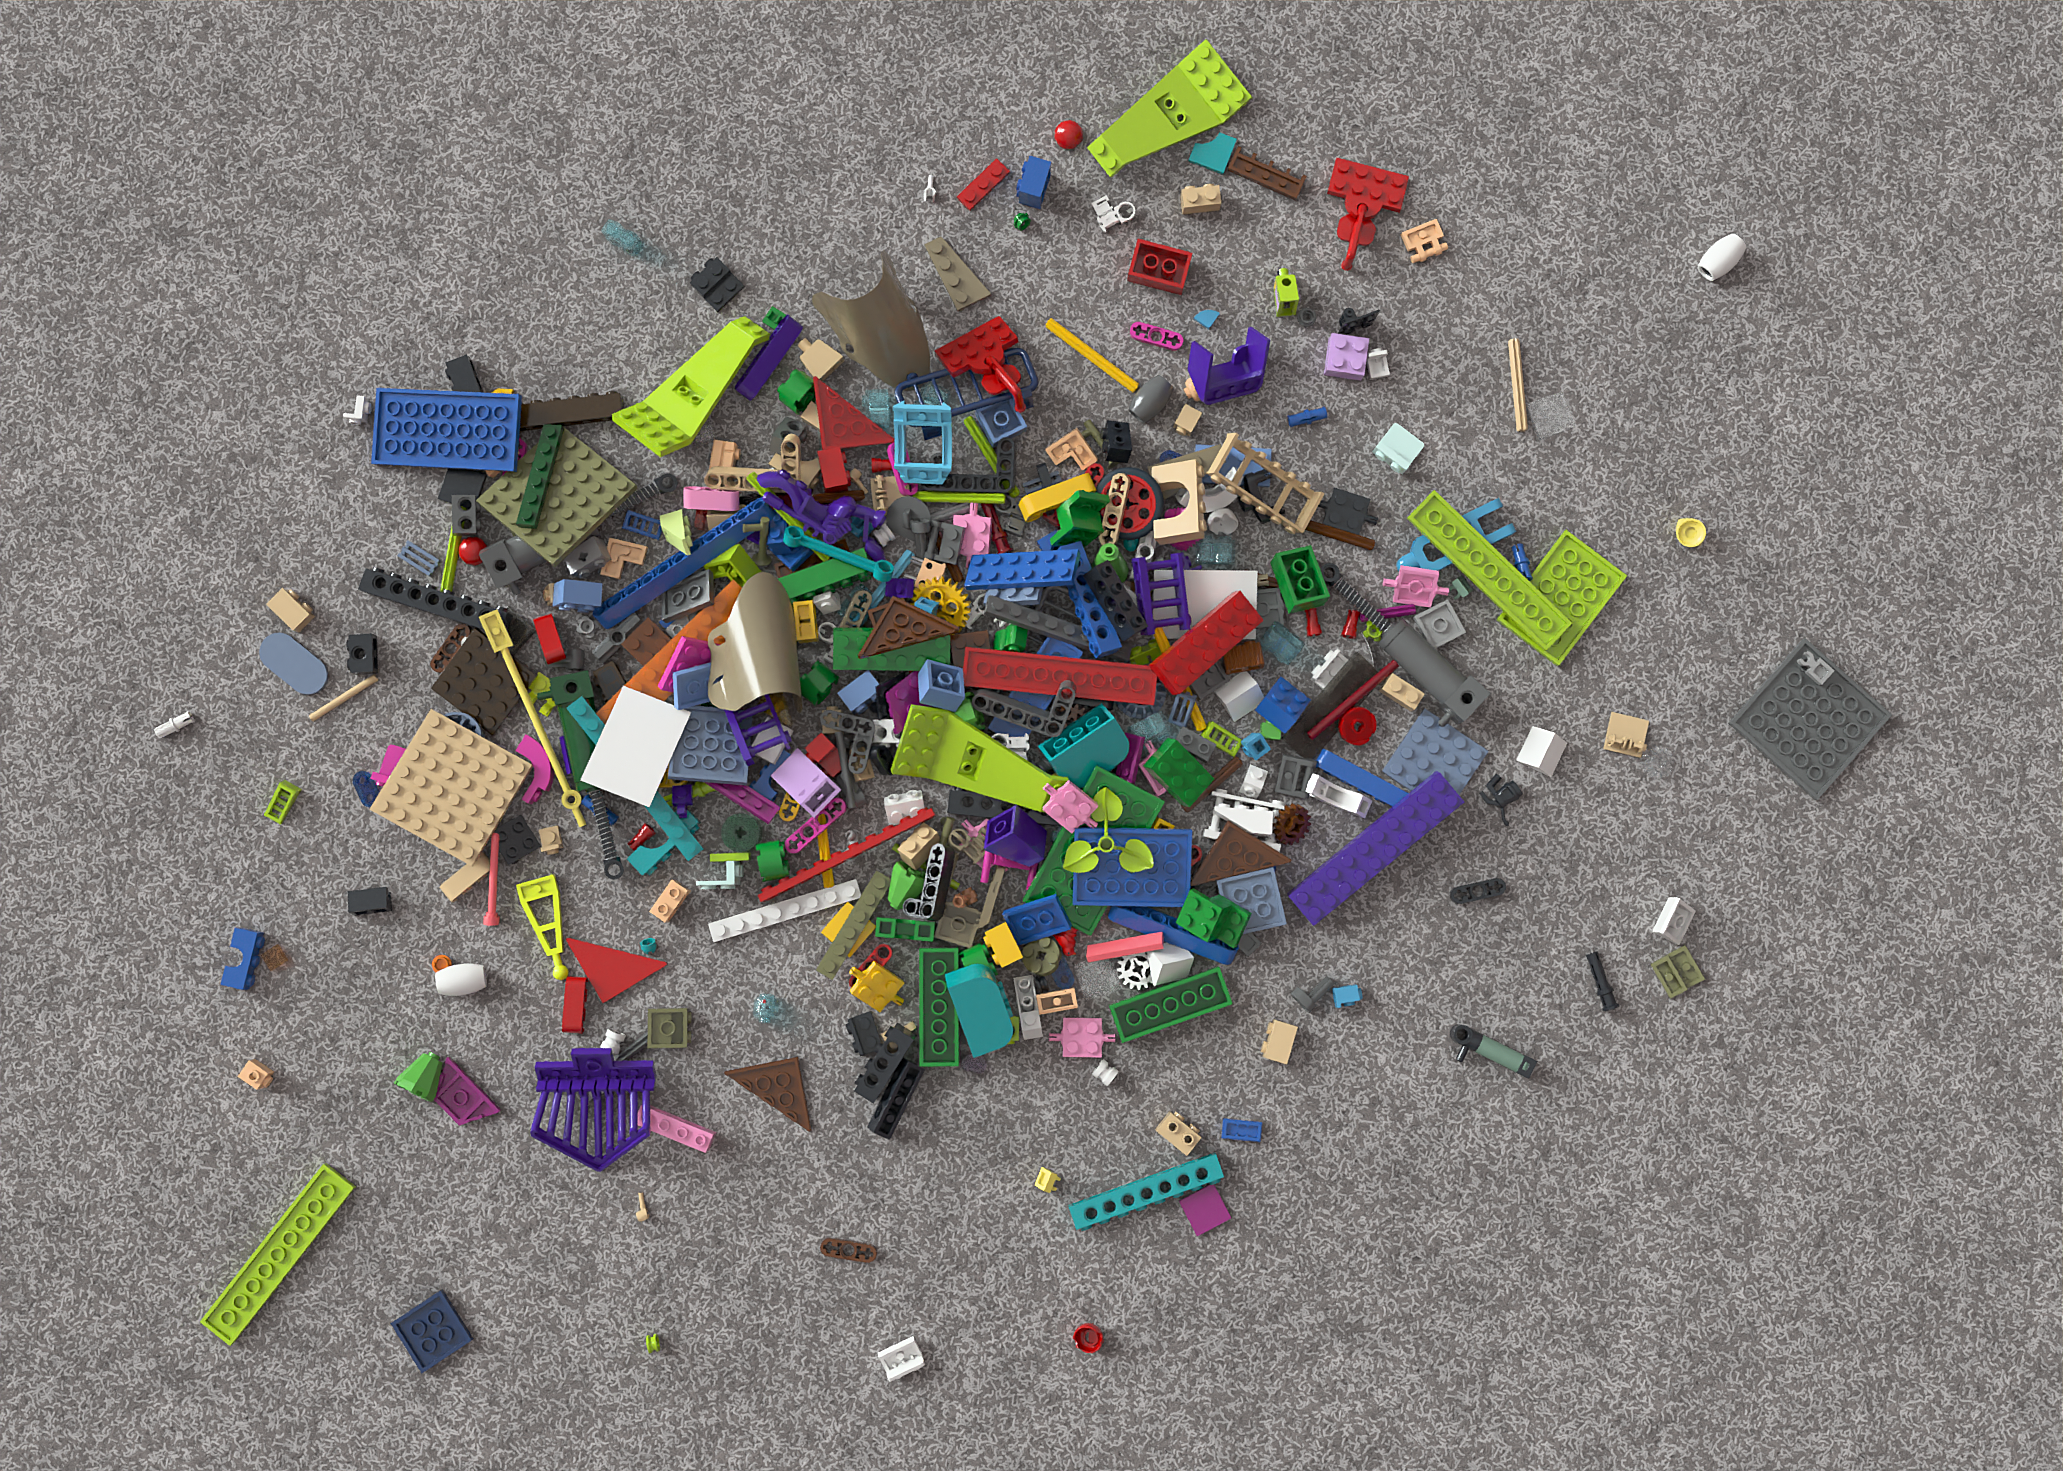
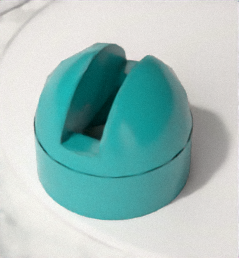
[1123,539,1139,551]
[640,938,657,955]

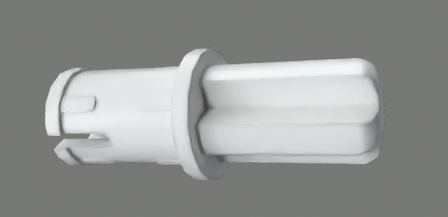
[154,711,195,738]

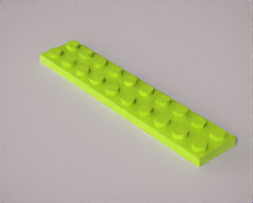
[1406,490,1572,651]
[200,1163,356,1346]

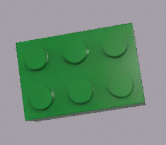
[1270,545,1330,614]
[1143,738,1214,807]

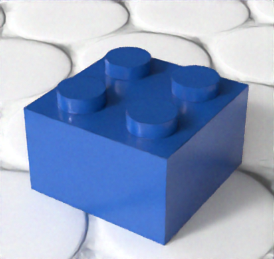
[1016,156,1051,209]
[1255,676,1311,734]

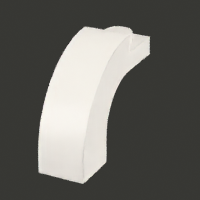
[1175,466,1244,512]
[1306,774,1372,818]

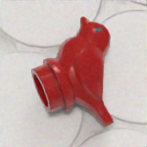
[1052,927,1078,956]

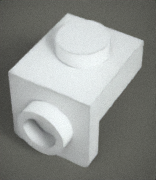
[1366,348,1390,380]
[343,396,372,425]
[813,591,841,615]
[1239,764,1268,799]

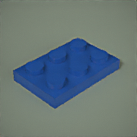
[1002,894,1072,946]

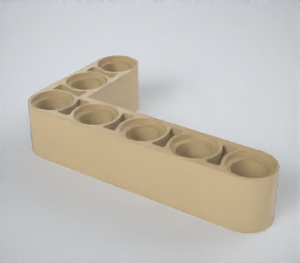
[704,434,801,493]

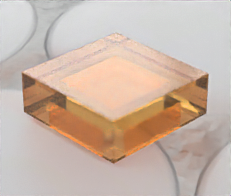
[261,944,289,971]

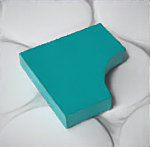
[1188,132,1237,175]

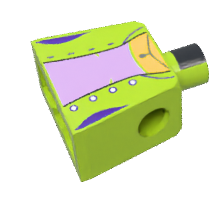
[1274,268,1299,317]

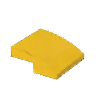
[821,901,876,958]

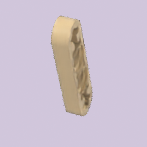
[1099,473,1130,546]

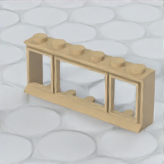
[1206,433,1324,534]

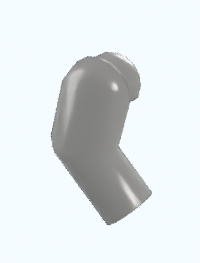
[844,830,860,852]

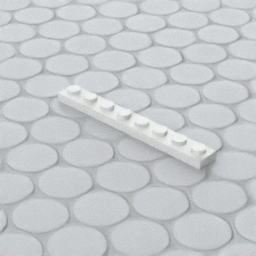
[708,879,861,942]

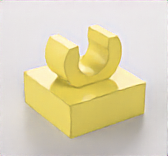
[1035,1167,1061,1193]

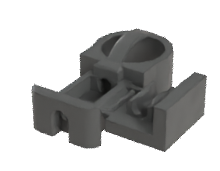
[994,494,1026,537]

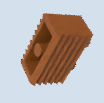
[1222,641,1264,674]

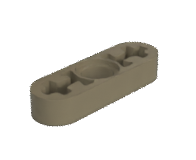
[839,590,872,628]

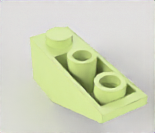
[660,509,693,555]

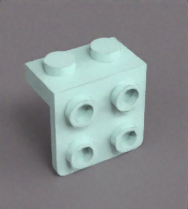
[1372,423,1424,474]
[696,861,744,889]

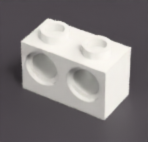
[872,719,901,748]

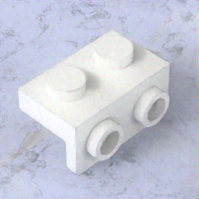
[1311,648,1354,694]
[884,790,925,825]
[878,1336,925,1382]

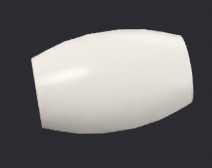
[1698,234,1746,281]
[435,963,487,996]

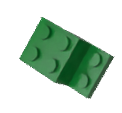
[1050,490,1110,548]
[1176,888,1252,948]

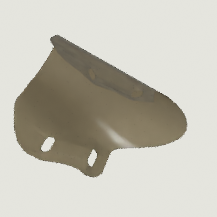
[812,250,930,391]
[708,572,802,713]

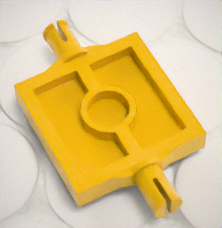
[849,961,904,1012]

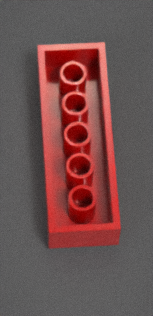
[1149,590,1264,695]

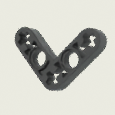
[820,710,876,774]

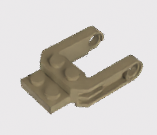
[934,852,1006,948]

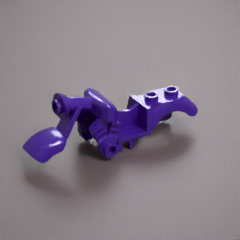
[757,469,886,562]

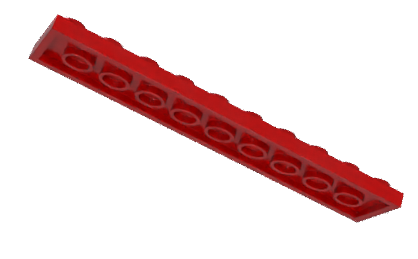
[963,647,1157,705]

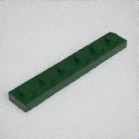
[516,424,564,529]

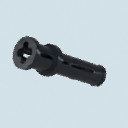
[1586,951,1620,1011]

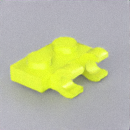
[529,672,569,717]

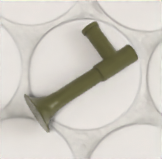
[1081,419,1119,469]
[743,517,772,566]
[925,817,955,871]

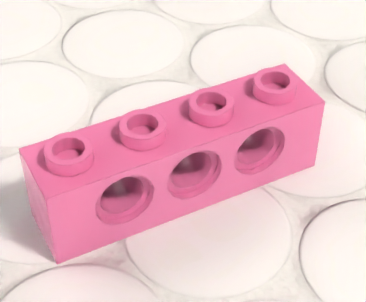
[638,1105,716,1153]

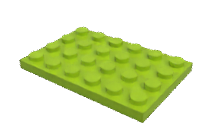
[1496,530,1627,666]

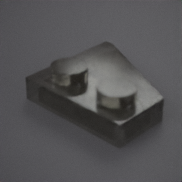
[507,606,536,656]

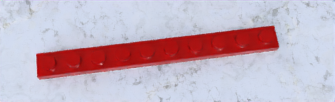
[758,807,936,903]

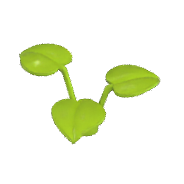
[1063,787,1154,873]

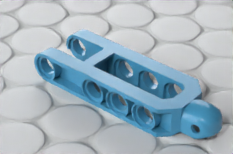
[1396,498,1517,571]

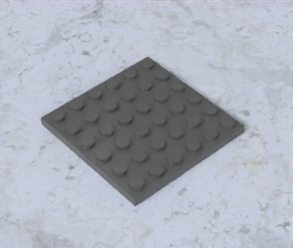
[1728,638,1892,800]

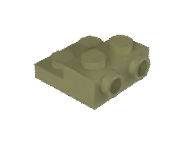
[647,1008,691,1048]

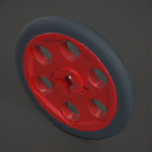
[1095,467,1164,540]

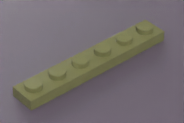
[816,870,891,981]

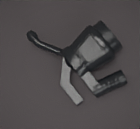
[1479,774,1523,826]

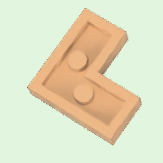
[1045,428,1098,470]
[600,538,648,580]

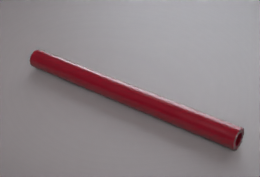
[1307,660,1399,740]

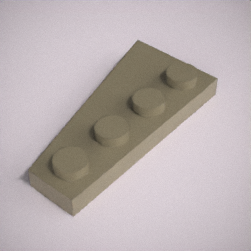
[924,236,991,312]
[1148,444,1226,500]

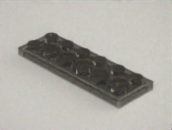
[1282,652,1378,759]

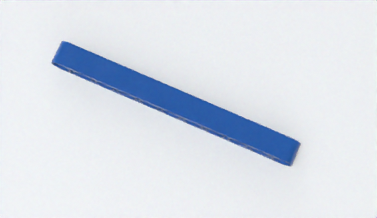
[592,498,775,629]

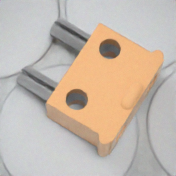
[903,556,947,595]

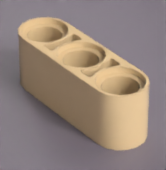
[439,852,490,903]

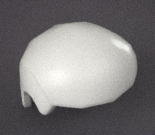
[1207,508,1238,535]

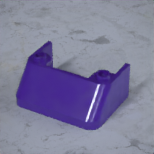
[1188,327,1270,405]

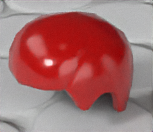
[1054,120,1083,149]
[459,537,488,566]
[1073,1323,1104,1353]

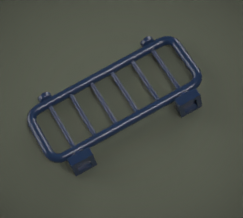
[895,348,1039,440]

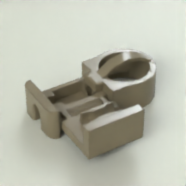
[948,827,986,865]

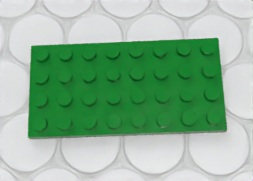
[1022,765,1165,936]

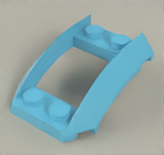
[893,400,952,484]

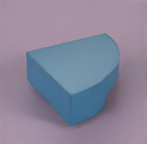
[1194,310,1220,330]

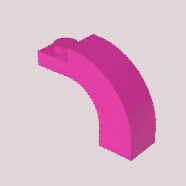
[515,734,554,804]

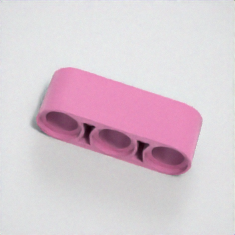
[684,486,740,511]

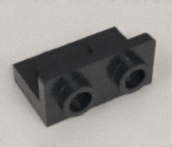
[846,1011,881,1056]

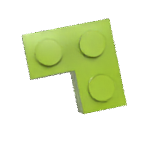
[703,544,761,588]

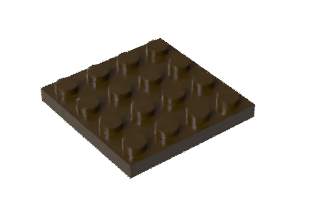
[431,628,538,735]

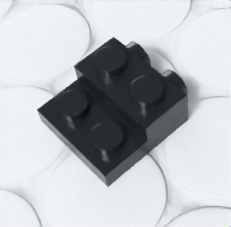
[690,257,745,313]

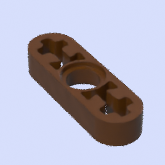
[430,624,472,673]
[820,1237,877,1263]

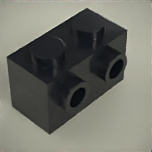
[1100,420,1132,463]

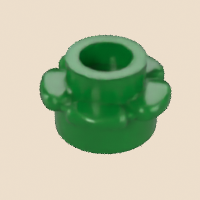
[1013,213,1031,231]

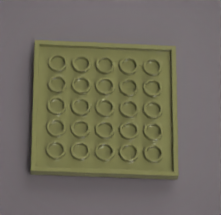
[476,423,638,567]

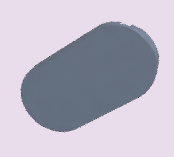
[259,633,328,695]

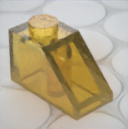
[757,692,793,727]

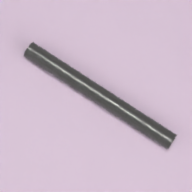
[835,731,856,809]

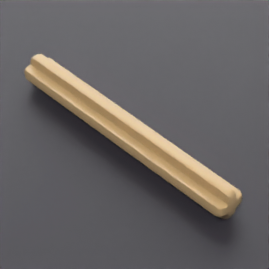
[1508,338,1528,432]

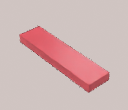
[1086,932,1164,962]

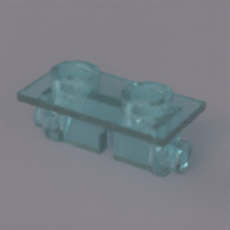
[837,583,873,620]

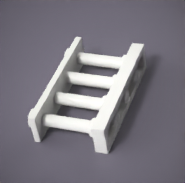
[1202,789,1284,852]

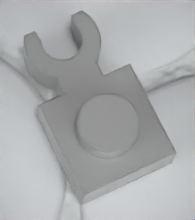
[1797,651,1835,685]

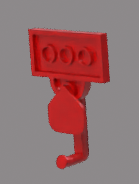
[1327,157,1409,271]
[934,316,1026,413]

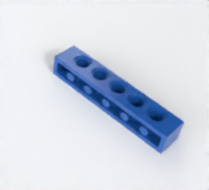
[1058,541,1122,659]

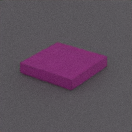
[1179,1184,1231,1236]

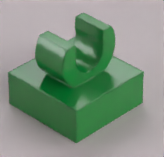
[762,306,786,330]

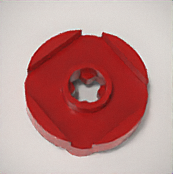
[1338,706,1377,745]

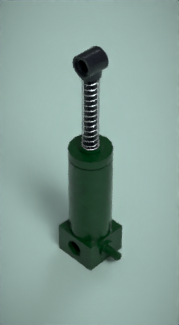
[537,670,624,880]

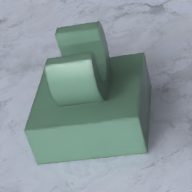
[1449,575,1473,600]

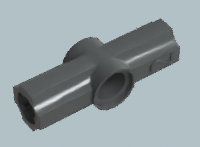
[592,613,643,664]

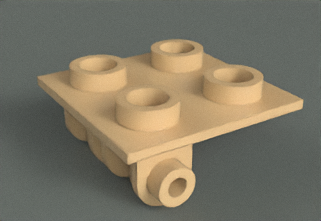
[870,475,910,515]
[1603,712,1649,758]

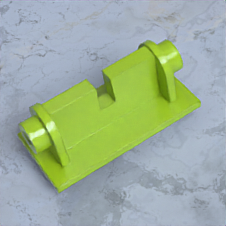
[1130,639,1162,665]

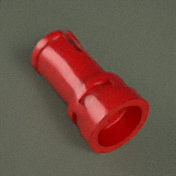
[871,458,893,473]
[1304,608,1322,637]
[1341,610,1360,639]
[627,823,656,851]

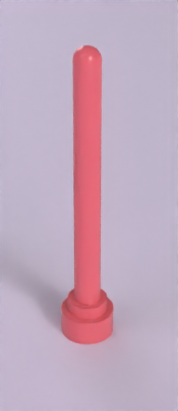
[483,833,500,926]

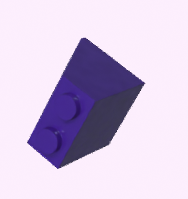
[984,805,1047,867]

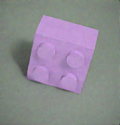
[1324,333,1369,381]

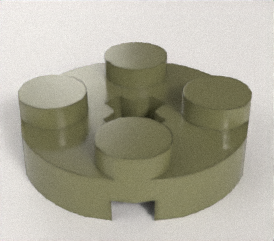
[1022,937,1062,976]

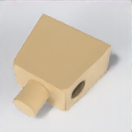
[798,338,844,382]

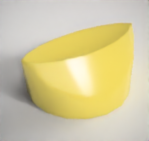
[1676,518,1706,547]

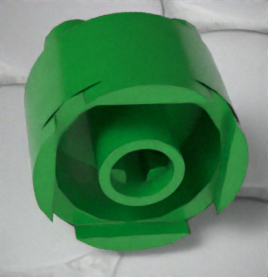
[777,369,816,415]
[800,660,840,706]
[756,840,790,882]
[959,943,999,976]

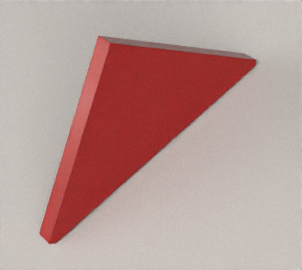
[813,376,895,450]
[566,938,668,1003]

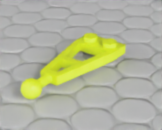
[516,874,569,980]

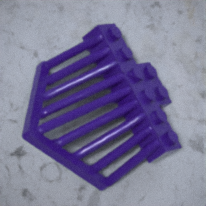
[530,1048,657,1172]

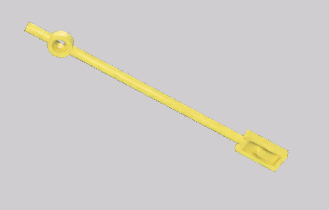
[479,610,586,827]

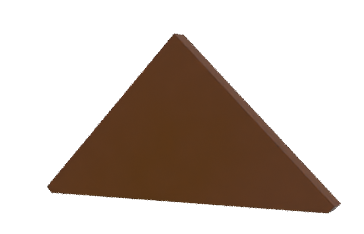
[858,596,960,659]
[1190,821,1292,886]
[724,1057,812,1132]

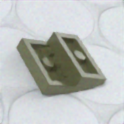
[1651,945,1705,998]

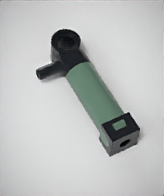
[1450,1024,1538,1079]

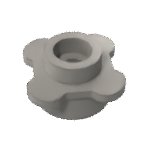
[577,616,599,638]

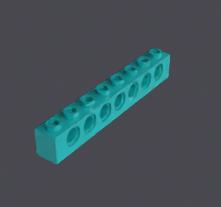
[1068,1152,1224,1231]

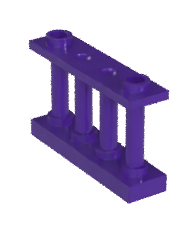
[1131,553,1192,635]
[724,694,792,766]

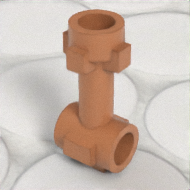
[953,887,978,908]

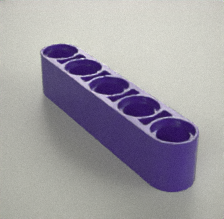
[734,314,803,401]

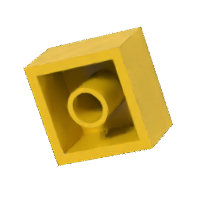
[983,922,1023,967]

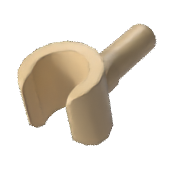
[850,468,868,494]
[636,1192,649,1222]

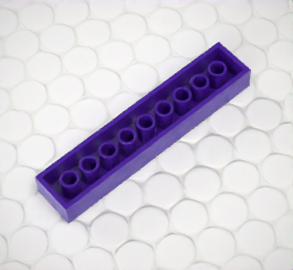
[1287,771,1464,926]

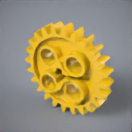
[910,576,971,635]

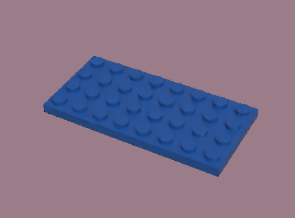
[371,388,522,472]

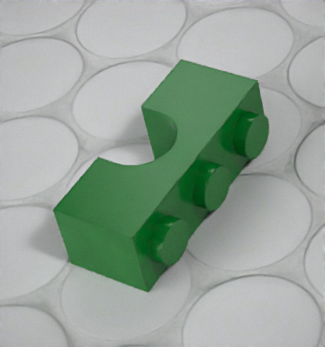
[875,917,936,942]

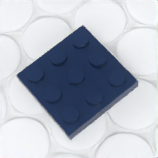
[390,1289,474,1374]

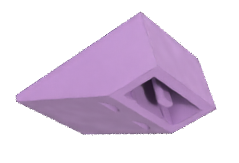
[771,748,841,817]

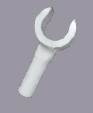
[924,175,936,202]

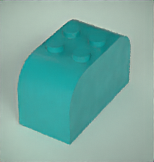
[1038,703,1129,788]
[945,964,1014,1058]

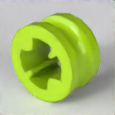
[646,1333,660,1353]

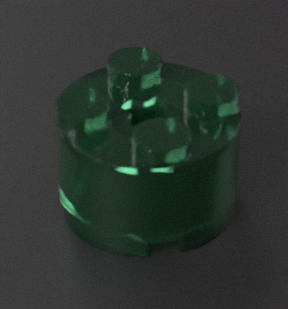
[721,813,763,853]

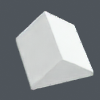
[1214,671,1264,722]
[750,716,793,765]
[1516,726,1567,777]
[1652,897,1696,945]
[1147,943,1194,985]

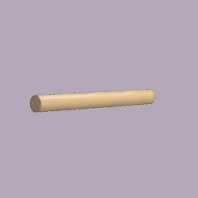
[309,674,378,722]

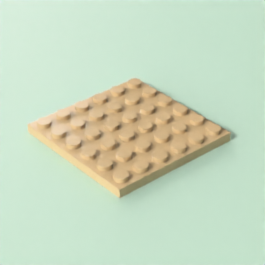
[369,709,533,866]

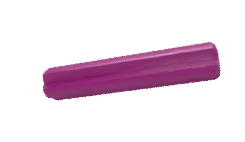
[1359,604,1416,622]

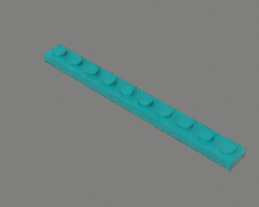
[566,696,703,861]

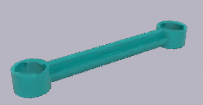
[783,526,894,582]

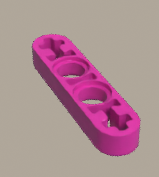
[785,798,847,853]

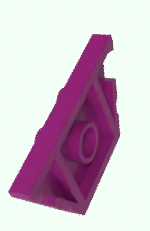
[885,671,932,735]
[434,1057,501,1126]

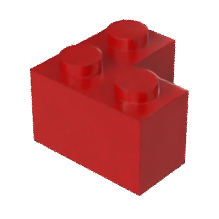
[817,447,851,493]
[805,732,849,779]

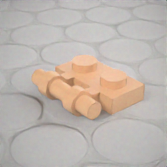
[1401,219,1448,263]

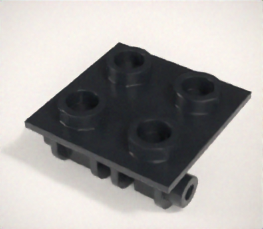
[1338,308,1380,335]
[870,672,905,721]
[493,815,542,865]

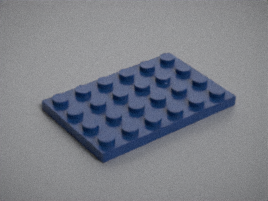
[1073,827,1192,907]

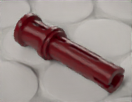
[981,503,1014,554]

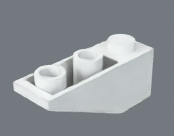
[1213,804,1273,837]
[1014,975,1043,1040]

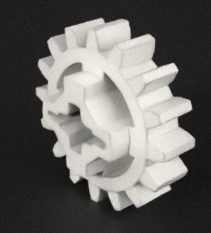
[1117,952,1153,990]

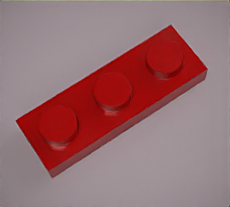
[957,158,1010,211]

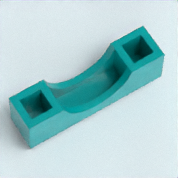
[627,808,701,876]

